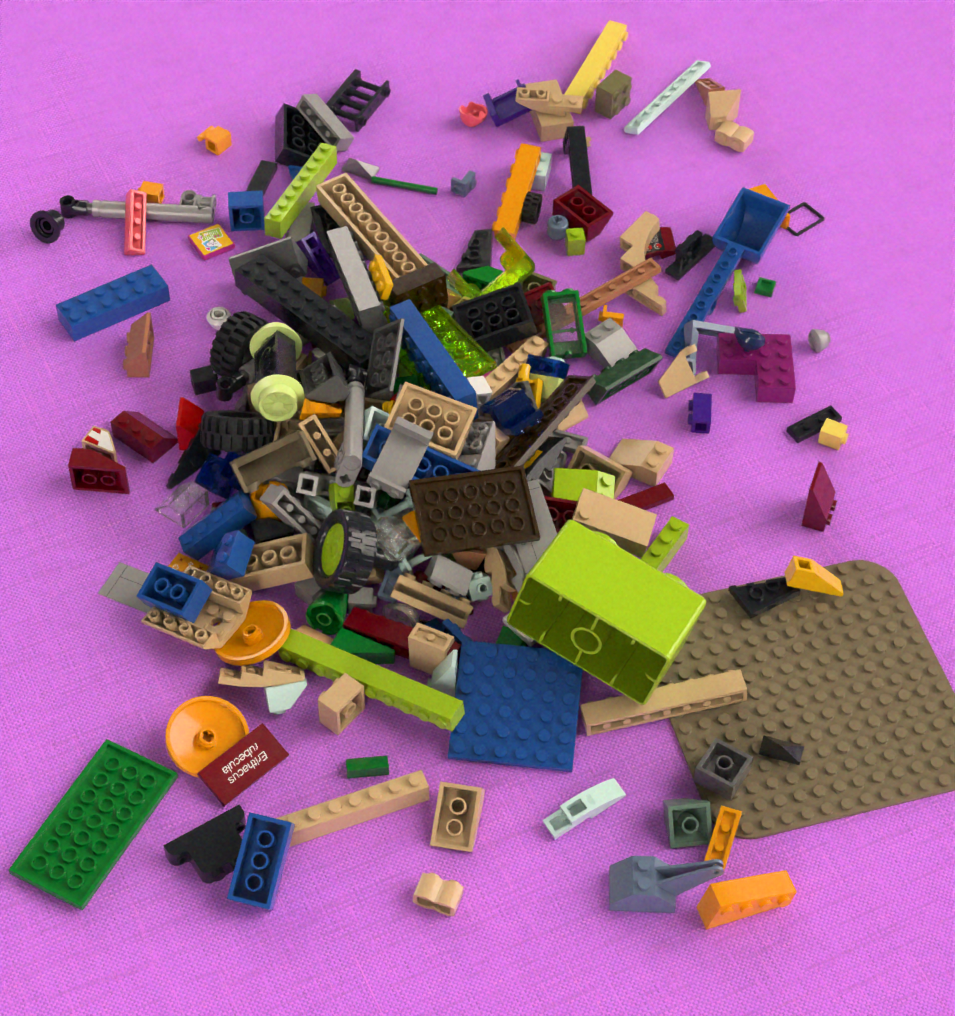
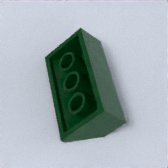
[587,348,663,405]

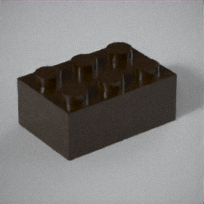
[389,262,448,313]

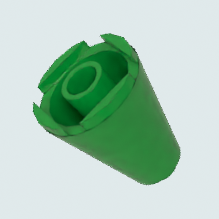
[305,590,349,635]

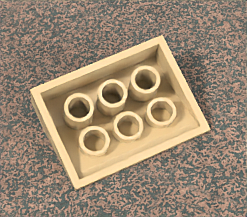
[384,382,477,460]

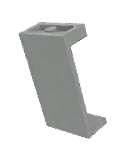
[366,416,434,499]

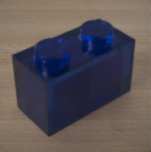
[526,354,570,379]

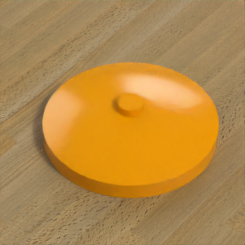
[214,600,291,666]
[165,696,249,778]

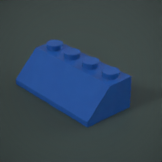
[178,489,257,561]

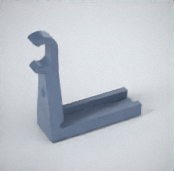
[684,320,735,375]

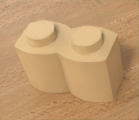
[715,120,754,152]
[413,873,464,916]

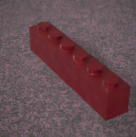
[343,607,461,666]

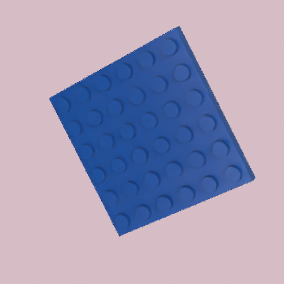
[448,640,583,772]

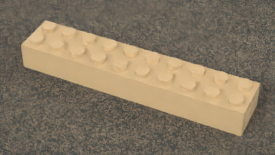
[316,173,428,280]

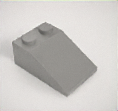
[585,318,638,368]

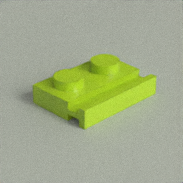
[733,269,747,313]

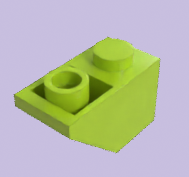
[329,483,355,511]

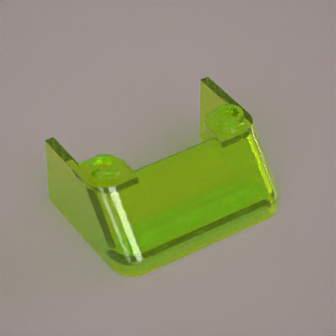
[446,227,535,299]

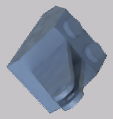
[609,856,724,913]

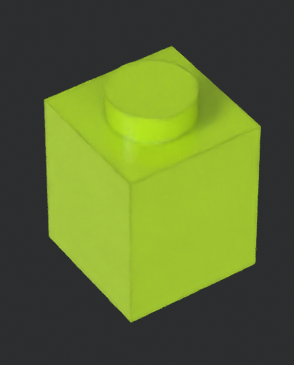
[565,228,586,256]

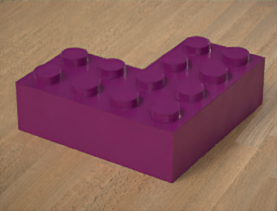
[716,333,796,403]

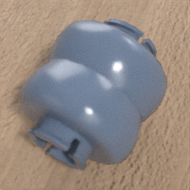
[547,215,569,240]

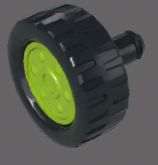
[313,509,399,594]

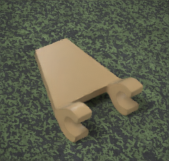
[658,344,709,398]

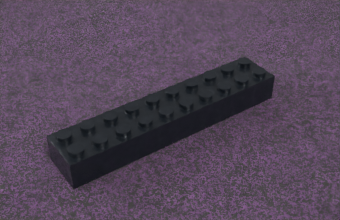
[235,254,373,370]

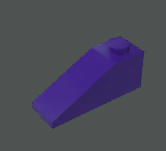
[296,232,340,286]

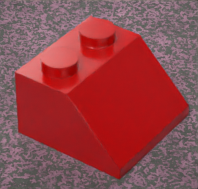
[176,397,204,450]

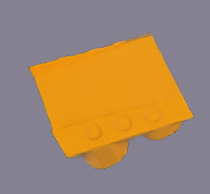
[299,397,342,420]

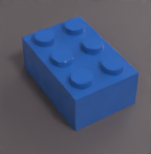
[136,562,212,623]

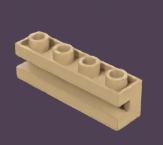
[390,572,473,629]

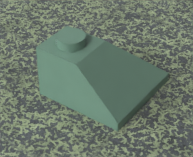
[663,798,712,848]

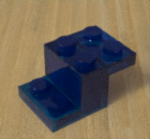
[480,387,544,436]
[194,451,250,499]

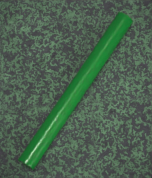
[371,176,438,194]

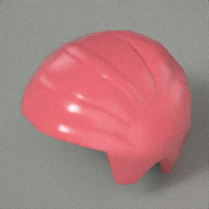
[459,102,488,127]

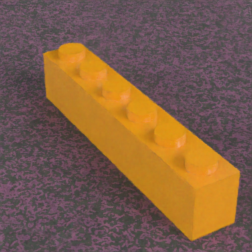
[492,143,541,242]

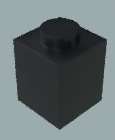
[190,365,218,395]

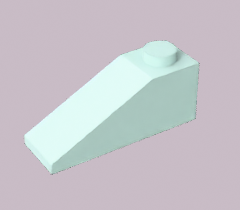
[427,650,458,698]

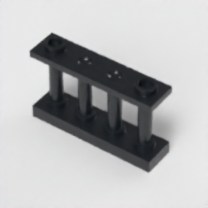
[326,69,391,132]

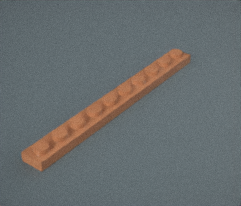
[506,258,662,354]

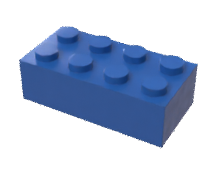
[227,812,295,910]

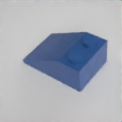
[207,530,255,580]

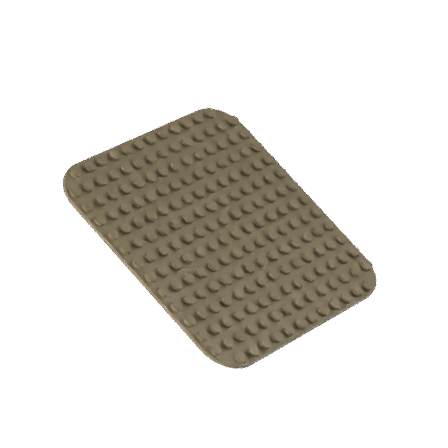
[657,560,955,839]

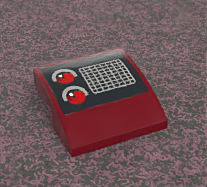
[645,227,676,260]

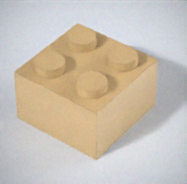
[318,673,365,735]

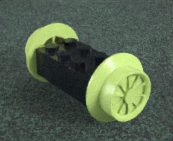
[250,322,305,422]

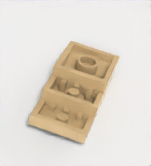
[218,660,305,687]

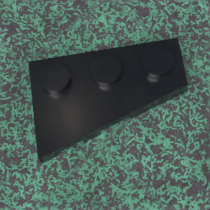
[456,229,493,273]
[728,577,801,619]

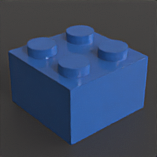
[228,191,265,232]

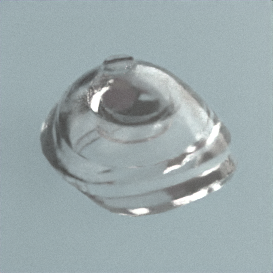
[382,603,420,628]

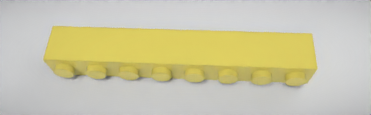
[564,20,628,114]

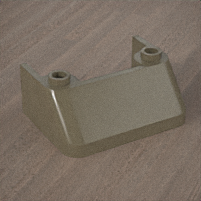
[229,430,317,493]

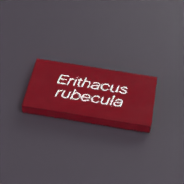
[197,723,289,807]

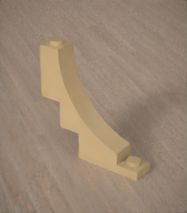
[620,211,667,316]

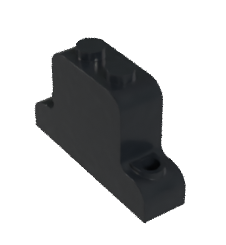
[163,805,246,883]

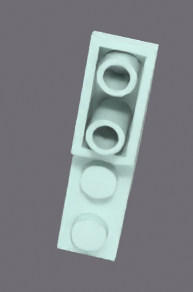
[543,778,626,840]

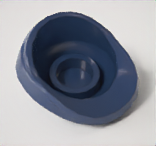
[734,326,765,352]

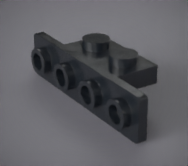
[665,230,715,280]

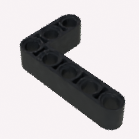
[563,125,592,195]

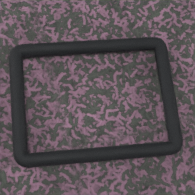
[786,202,825,236]

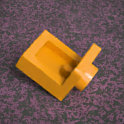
[598,305,624,328]

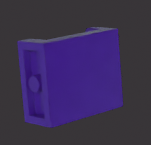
[483,79,532,127]

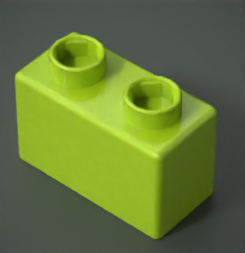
[507,520,707,705]

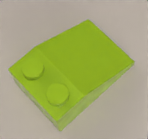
[552,468,615,501]

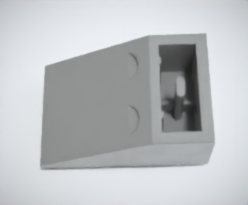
[458,421,496,471]

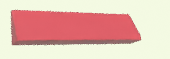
[124,189,147,255]

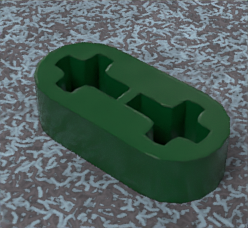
[377,491,402,510]

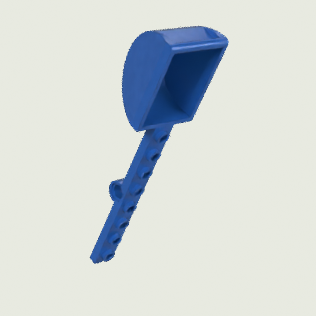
[665,187,790,358]

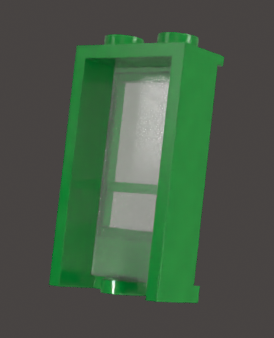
[540,288,587,359]

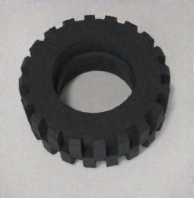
[210,311,269,377]
[200,410,274,452]

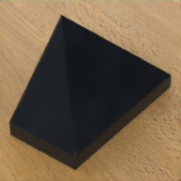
[759,735,804,765]

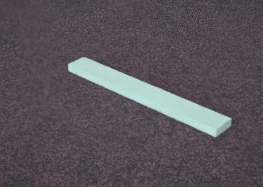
[624,60,711,135]

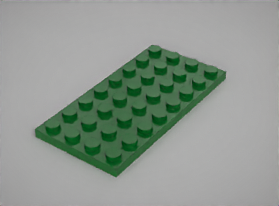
[9,739,178,911]

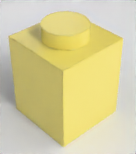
[818,418,849,450]

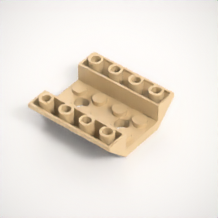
[141,565,252,650]

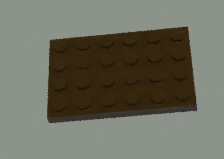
[408,465,541,557]

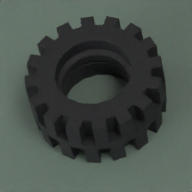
[521,192,542,224]

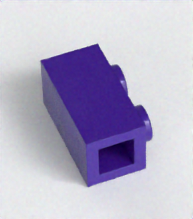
[688,393,712,434]

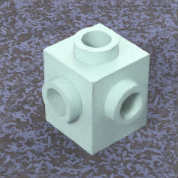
[467,571,493,602]

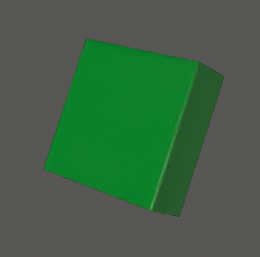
[754,277,776,297]

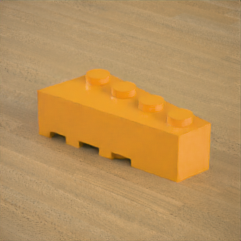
[696,870,797,930]

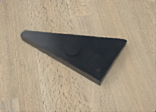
[166,423,221,489]

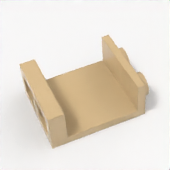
[408,622,454,675]

